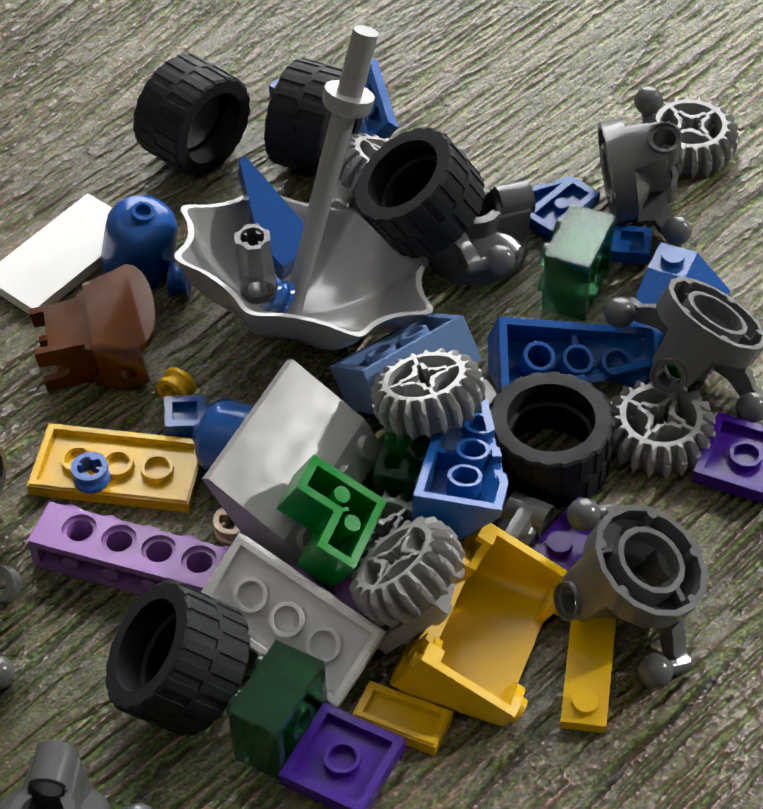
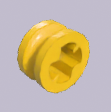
[156,367,197,399]

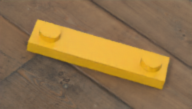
[560,616,616,734]

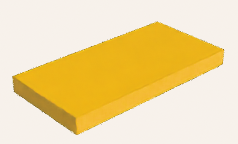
[26,423,202,513]

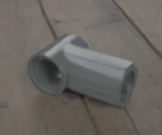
[234,223,277,304]
[498,490,556,548]

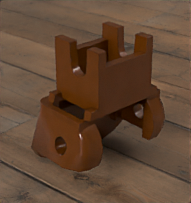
[29,264,156,391]

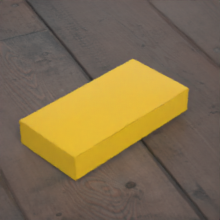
[352,681,453,756]

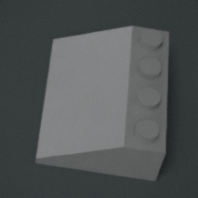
[202,359,384,566]

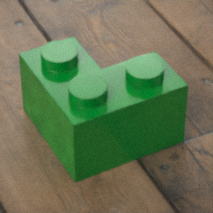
[276,454,387,589]

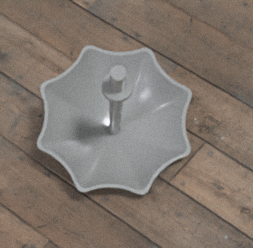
[174,25,433,350]

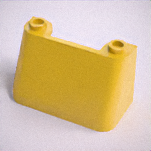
[390,523,568,727]

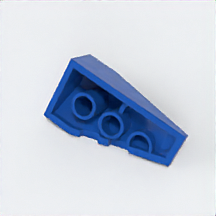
[606,242,730,388]
[487,316,655,391]
[411,398,509,541]

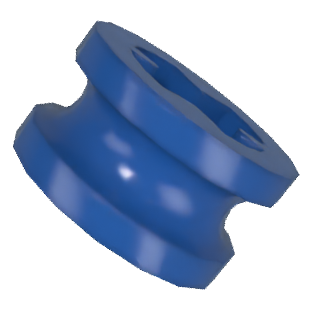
[167,262,192,296]
[260,277,295,314]
[70,452,111,494]

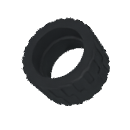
[133,53,250,177]
[264,58,362,175]
[354,127,485,258]
[490,372,614,509]
[105,580,250,736]

